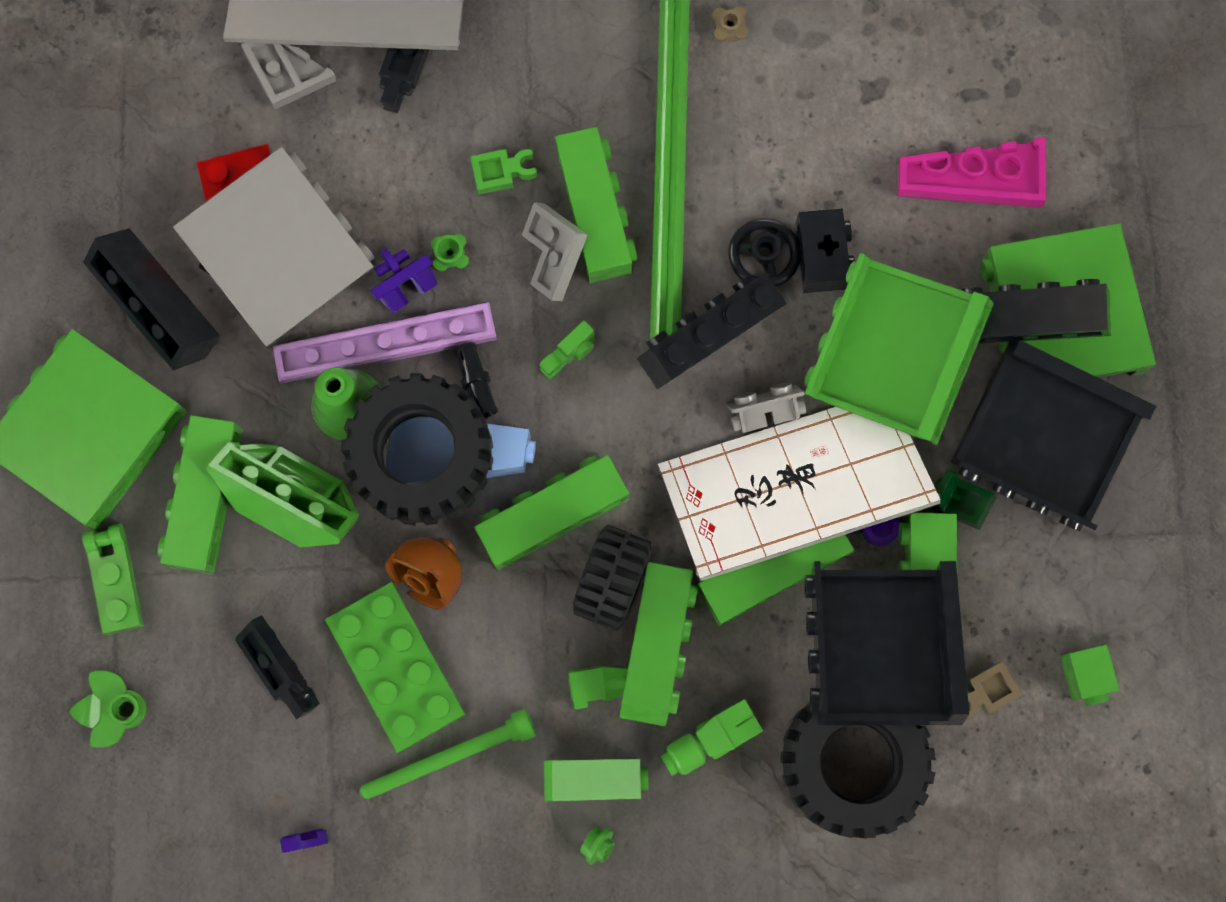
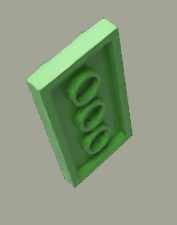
[325,582,466,753]

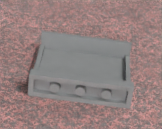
[173,147,375,349]

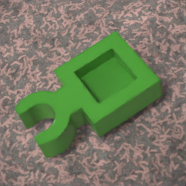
[470,149,537,195]
[539,320,595,380]

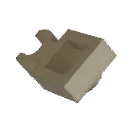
[965,661,1022,721]

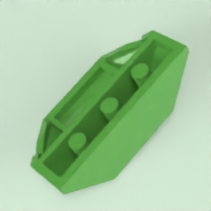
[207,442,359,548]

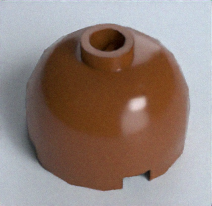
[385,536,463,610]

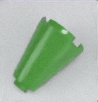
[311,368,382,441]

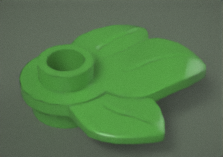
[69,671,147,748]

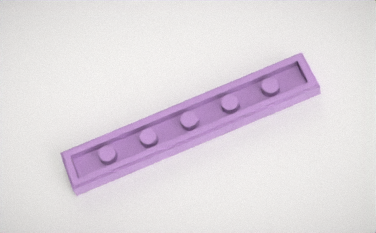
[273,302,497,384]

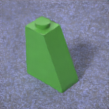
[544,759,648,801]

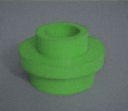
[580,826,615,865]

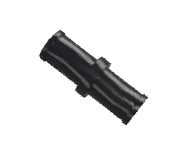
[453,342,498,418]

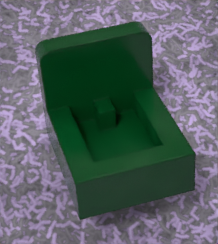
[934,469,997,530]

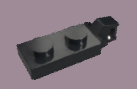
[379,48,429,113]
[235,615,320,719]

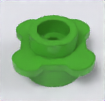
[431,234,469,272]

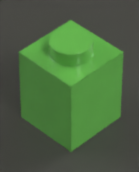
[1060,645,1120,706]

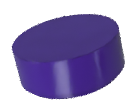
[861,517,900,547]

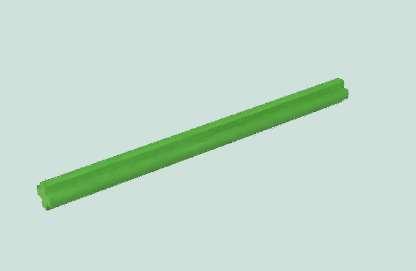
[650,0,690,339]

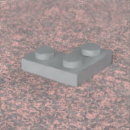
[522,202,588,301]

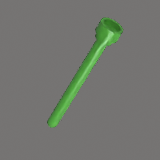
[359,708,537,799]

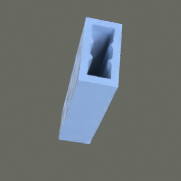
[386,417,536,485]

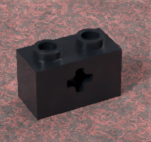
[795,208,855,293]

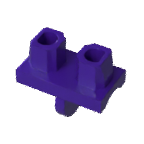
[369,248,438,313]

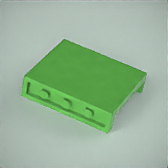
[980,223,1156,378]
[804,253,994,445]
[0,329,188,531]

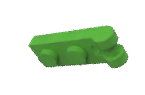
[82,523,144,635]

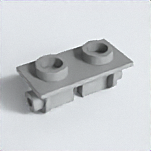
[725,382,806,433]

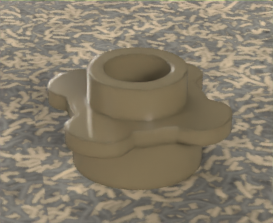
[712,6,749,42]

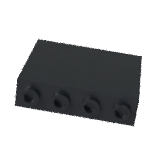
[951,340,1157,532]
[804,561,969,725]

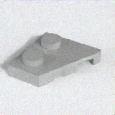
[241,43,336,110]

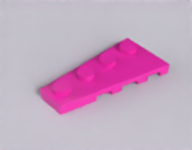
[897,137,1046,208]

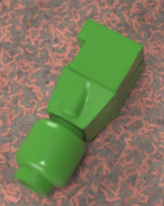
[567,664,628,710]
[661,699,763,776]

